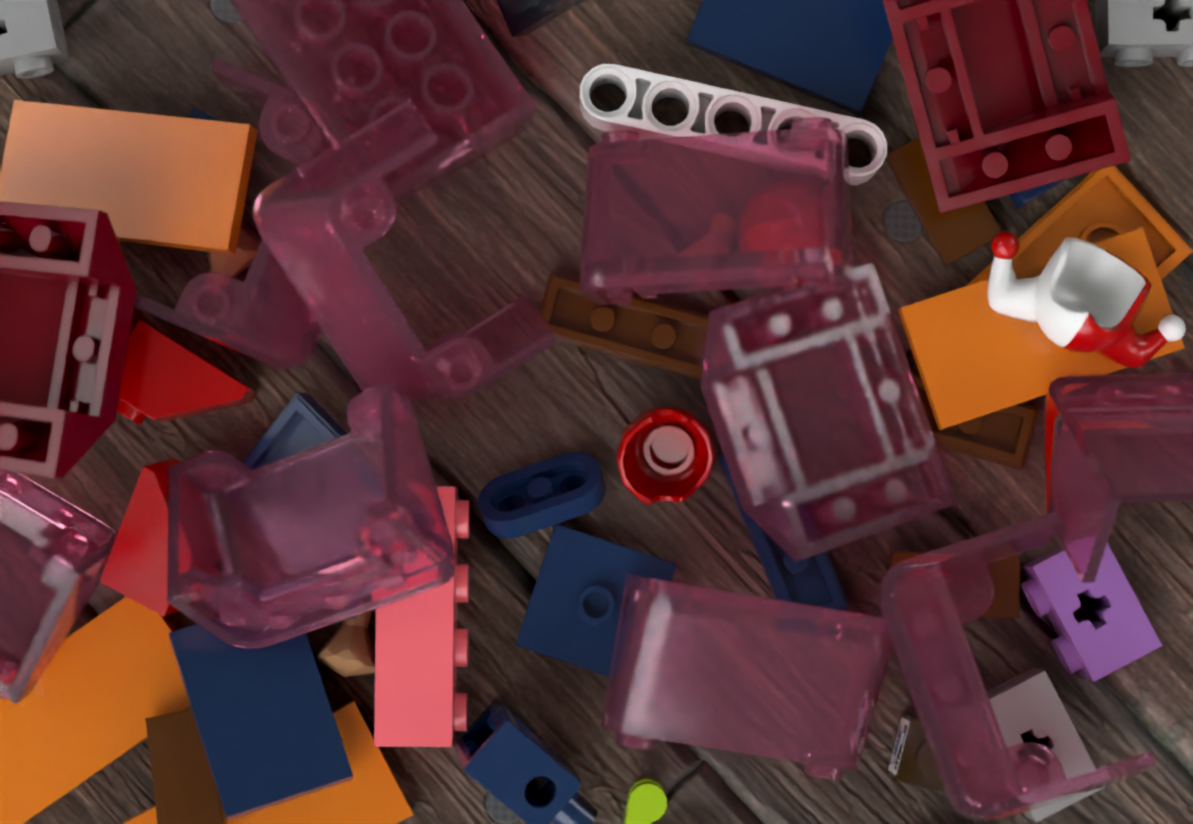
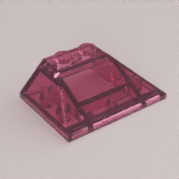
[701,263,957,562]

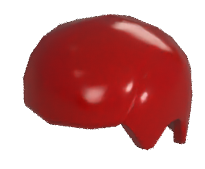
[616,407,716,505]

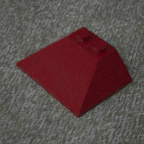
[883,0,1131,213]
[0,202,137,479]

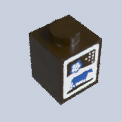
[886,712,975,798]

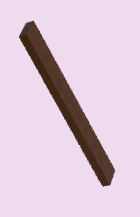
[533,272,1039,470]

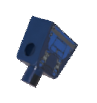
[454,698,598,824]

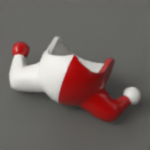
[987,231,1186,368]

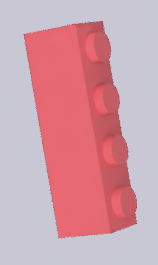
[374,486,470,747]

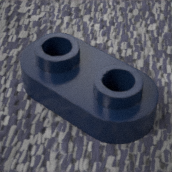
[478,452,606,538]

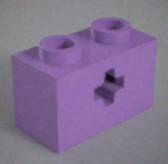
[1021,531,1162,682]

